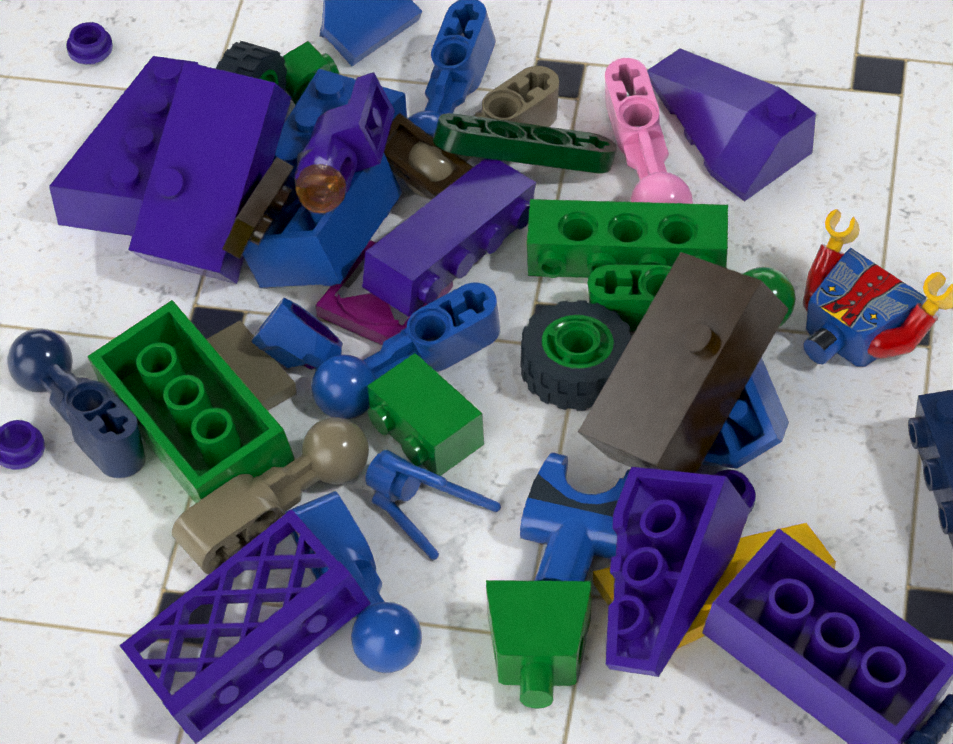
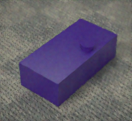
[128,61,291,284]
[702,528,953,744]

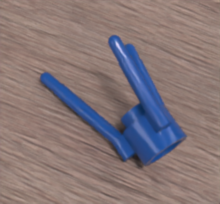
[365,450,501,560]

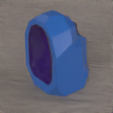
[251,298,343,370]

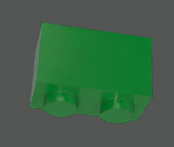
[367,353,484,476]

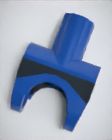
[520,453,630,581]

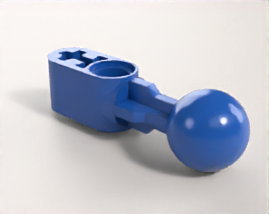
[407,0,496,137]
[311,282,501,420]
[285,491,422,673]

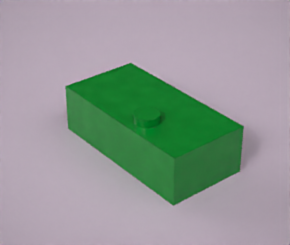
[87,300,295,504]

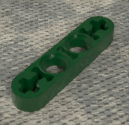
[433,113,617,174]

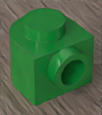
[283,41,339,105]

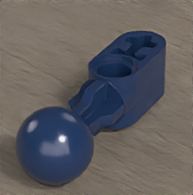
[7,328,146,478]

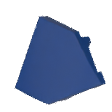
[319,0,423,67]

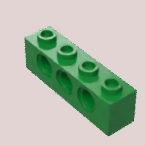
[527,199,728,278]

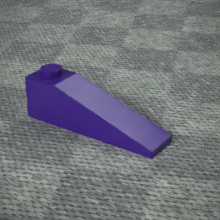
[647,48,816,202]
[605,467,750,677]

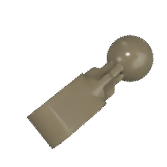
[404,66,559,199]
[172,417,369,575]

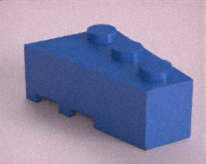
[243,153,403,288]

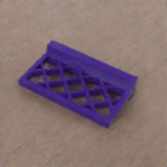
[119,509,371,744]

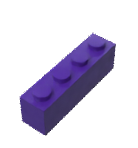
[362,158,536,317]

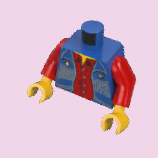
[803,209,953,367]

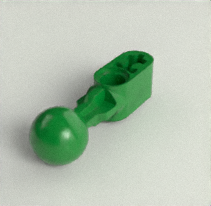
[587,265,796,332]

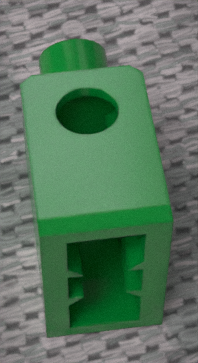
[486,580,591,709]

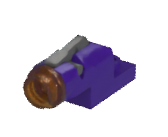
[295,72,395,213]

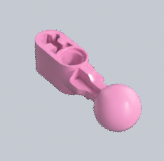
[605,58,693,204]

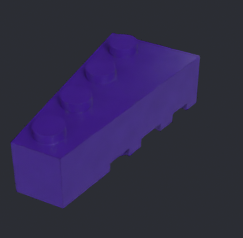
[49,56,198,236]

